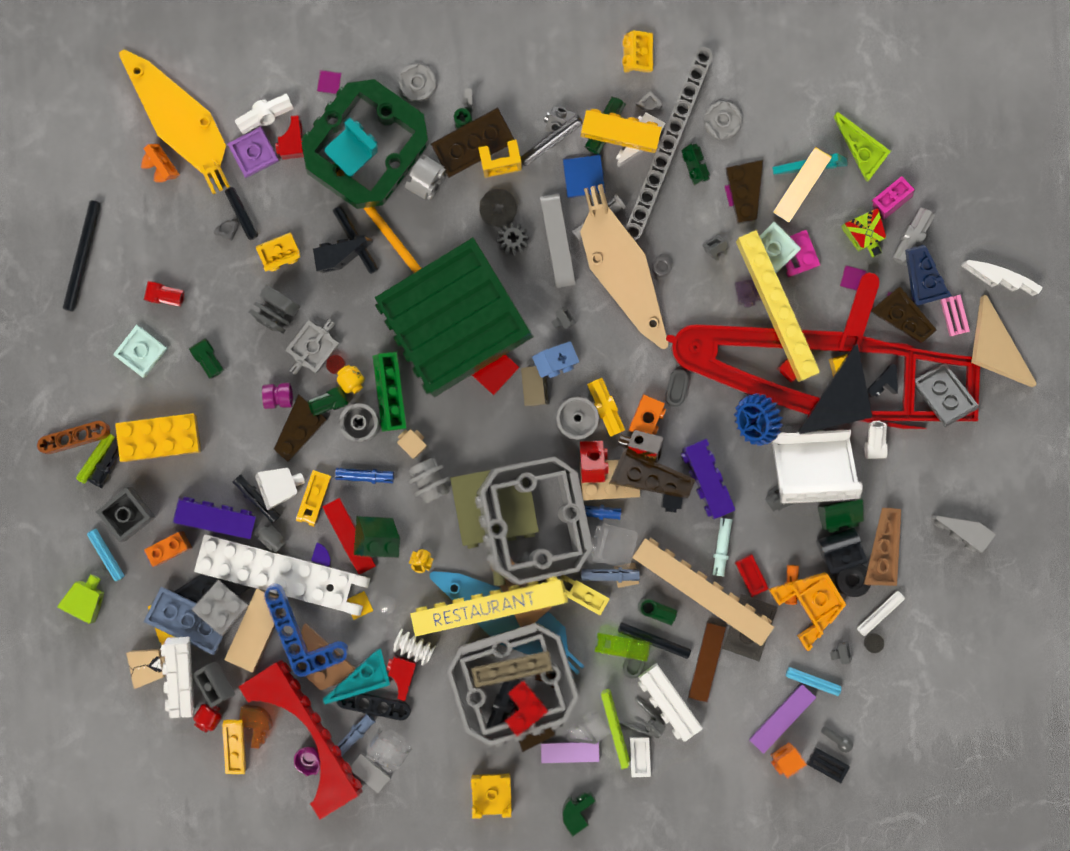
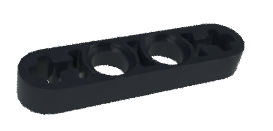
[336,693,411,721]

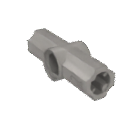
[892,208,935,266]

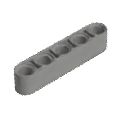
[540,194,575,288]

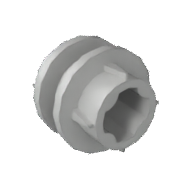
[408,458,450,504]

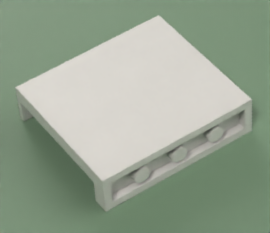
[772,429,862,504]

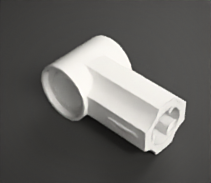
[864,421,887,459]

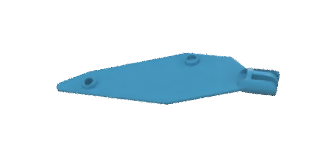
[430,571,585,678]

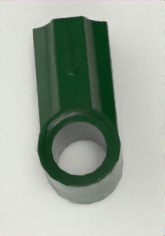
[189,338,224,379]
[307,386,349,416]
[638,598,678,626]

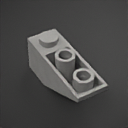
[931,515,996,553]

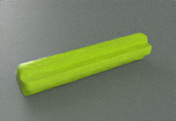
[76,433,115,484]

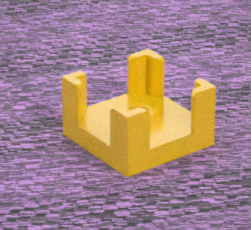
[479,140,522,178]
[471,773,512,819]

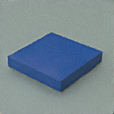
[563,155,605,198]

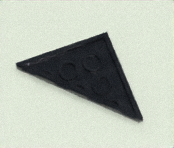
[798,344,872,434]

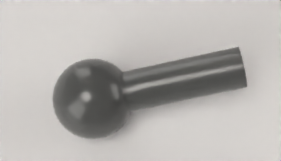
[821,726,853,753]

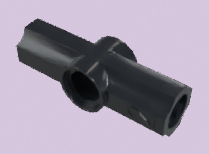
[487,679,521,728]

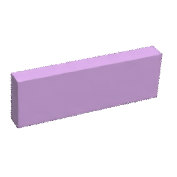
[541,741,599,763]

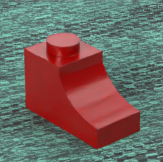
[275,115,304,160]
[386,655,417,701]

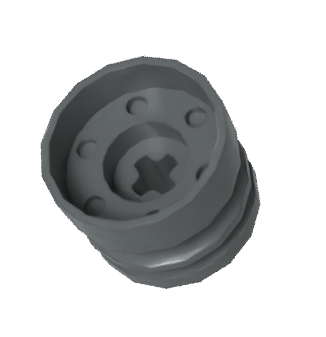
[249,285,301,334]

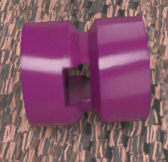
[262,383,293,409]

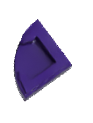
[311,542,331,566]

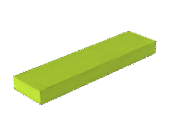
[601,689,630,769]

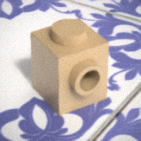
[397,429,428,459]

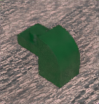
[562,791,596,837]

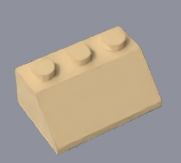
[579,460,640,500]

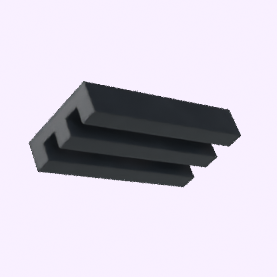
[806,747,850,783]

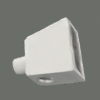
[255,468,305,510]

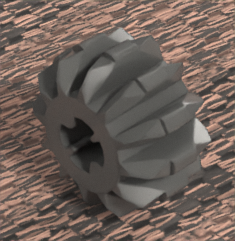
[497,222,529,255]

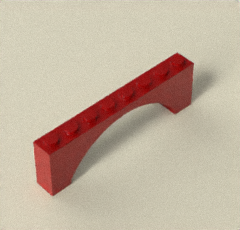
[238,659,363,820]

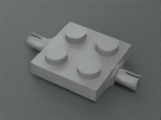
[286,319,339,375]

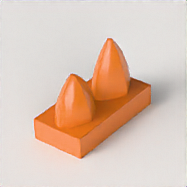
[141,144,180,182]

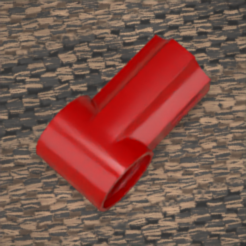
[143,281,185,307]

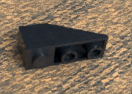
[313,235,373,273]

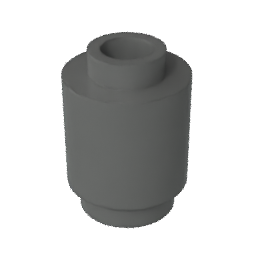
[258,525,287,553]

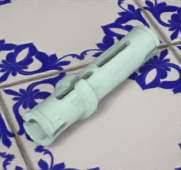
[712,518,733,577]

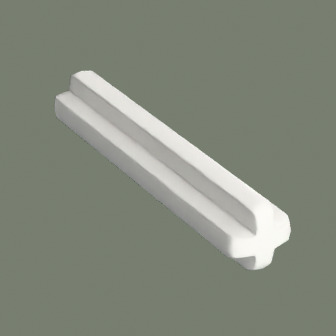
[857,591,905,636]

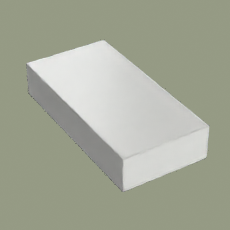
[629,737,651,777]

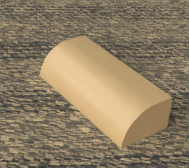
[224,589,284,673]

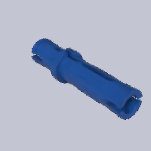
[335,468,394,484]

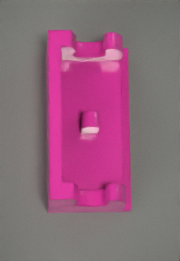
[872,176,915,221]

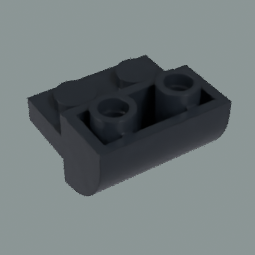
[816,528,868,575]

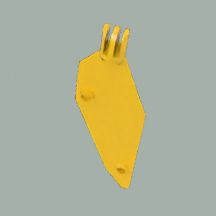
[119,50,230,195]

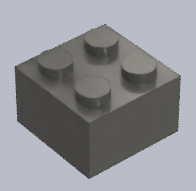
[96,487,156,542]

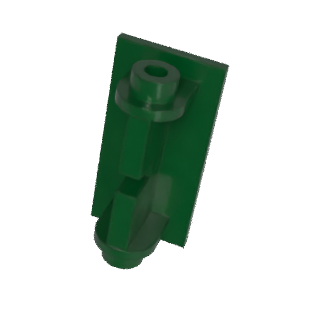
[681,144,710,186]

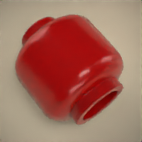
[193,704,223,733]

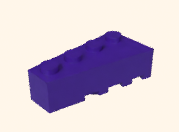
[681,439,735,519]
[173,496,256,539]

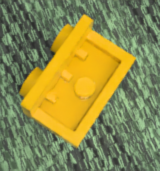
[256,232,301,272]

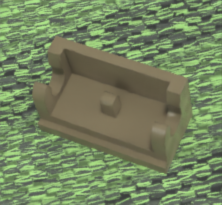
[521,366,549,406]

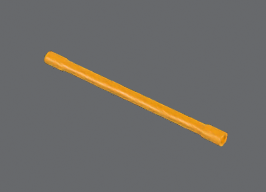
[336,170,422,273]

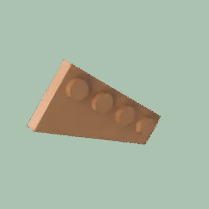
[864,508,901,586]

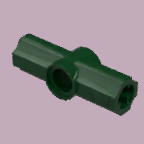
[585,97,626,155]

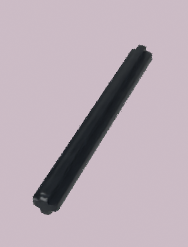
[63,200,101,311]

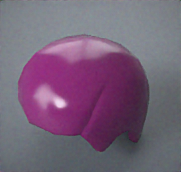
[294,746,320,777]

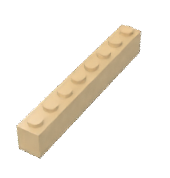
[632,538,774,646]

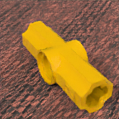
[587,378,625,437]

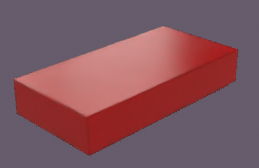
[734,554,769,597]

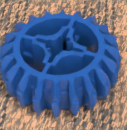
[733,394,783,446]

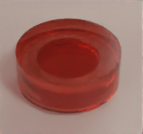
[326,355,346,375]

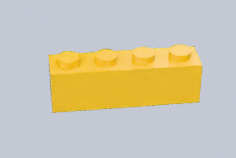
[580,109,662,153]

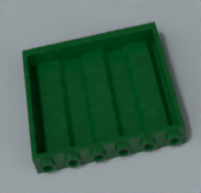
[374,237,534,398]

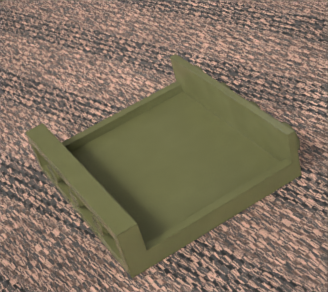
[450,470,539,549]

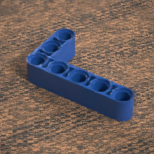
[264,583,348,677]

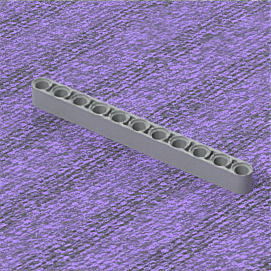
[625,47,713,242]

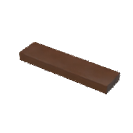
[688,622,726,702]

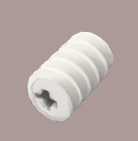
[393,628,436,666]

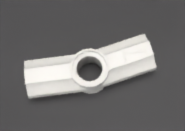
[235,94,293,135]

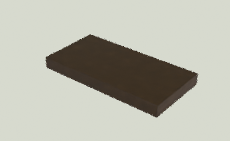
[430,107,515,178]

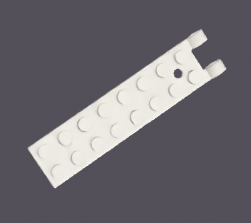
[194,534,371,616]

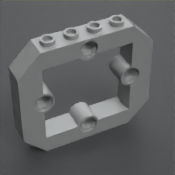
[475,457,593,585]
[447,623,579,747]

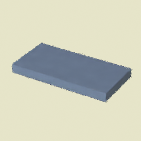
[143,587,224,655]

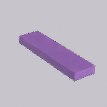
[749,684,816,754]

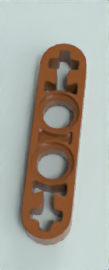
[37,421,110,454]

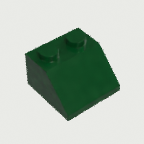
[817,499,864,533]
[354,516,400,558]

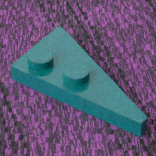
[772,153,848,175]
[323,649,390,704]

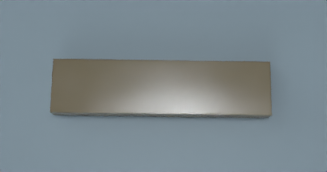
[471,651,553,688]

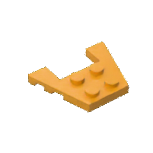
[769,572,846,651]

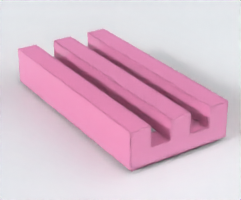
[940,295,970,337]

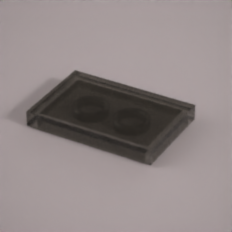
[722,594,778,661]

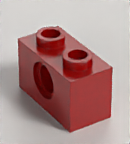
[580,441,609,483]

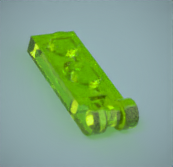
[594,633,651,661]

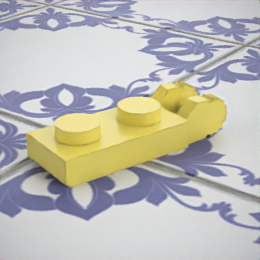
[560,575,610,616]

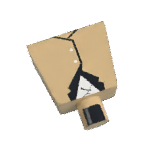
[126,649,167,689]

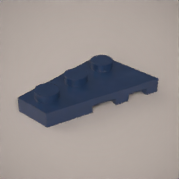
[905,245,952,306]

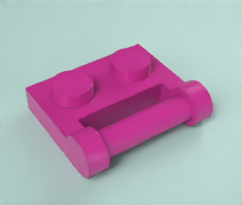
[785,230,820,278]

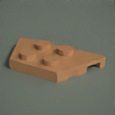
[296,623,356,691]

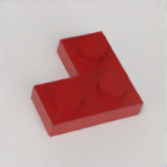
[505,680,548,737]

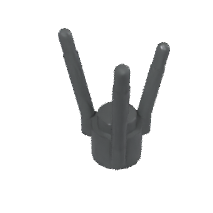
[765,485,796,512]
[619,697,666,739]

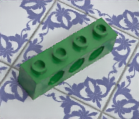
[372,352,407,432]

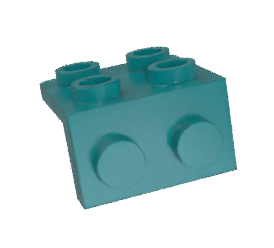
[325,118,378,176]

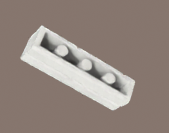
[161,637,195,718]
[638,663,703,742]

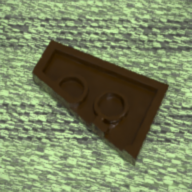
[274,394,327,462]

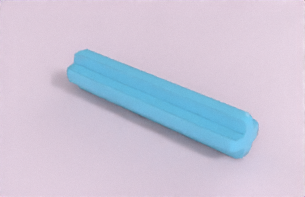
[87,529,124,581]
[786,667,842,696]

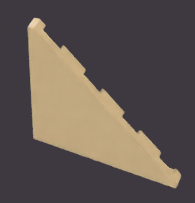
[972,295,1036,387]

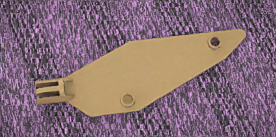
[580,184,669,349]

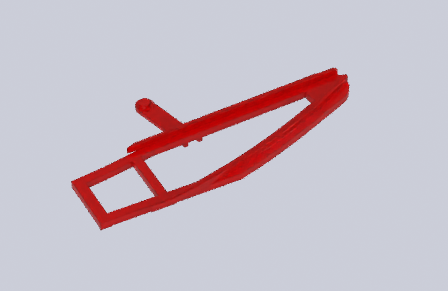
[666,273,980,429]

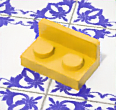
[622,30,653,73]

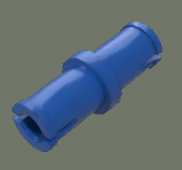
[584,505,621,520]

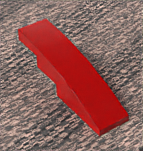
[322,498,376,575]

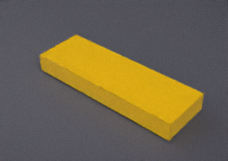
[222,720,246,774]

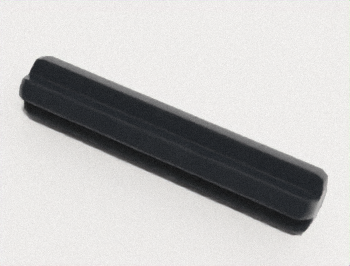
[225,187,258,240]

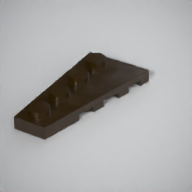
[609,448,696,498]

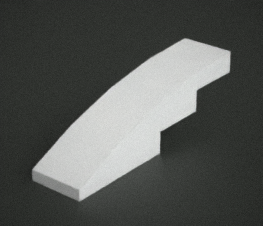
[961,260,1043,296]

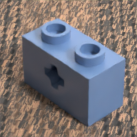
[532,341,579,378]

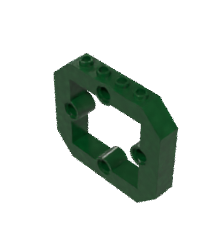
[302,79,428,209]

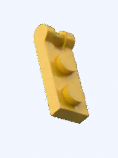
[296,470,332,527]

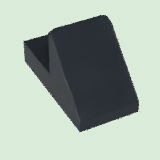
[867,364,898,398]

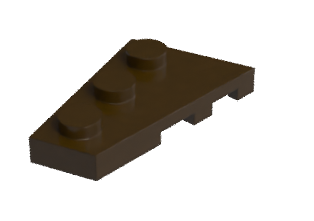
[725,160,763,224]
[871,286,937,343]

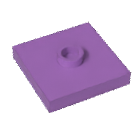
[228,127,279,178]

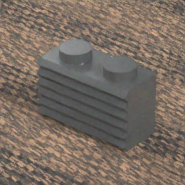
[192,661,236,708]

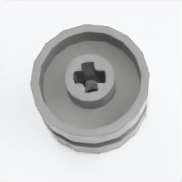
[556,397,599,440]

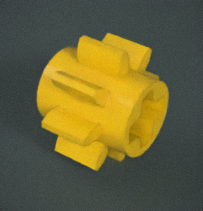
[409,549,434,573]

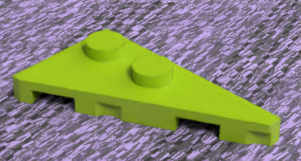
[833,111,891,182]

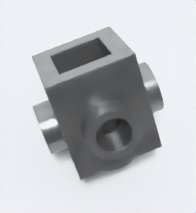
[544,106,575,138]

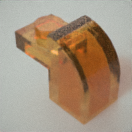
[239,704,272,749]

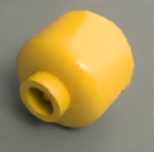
[336,365,365,394]

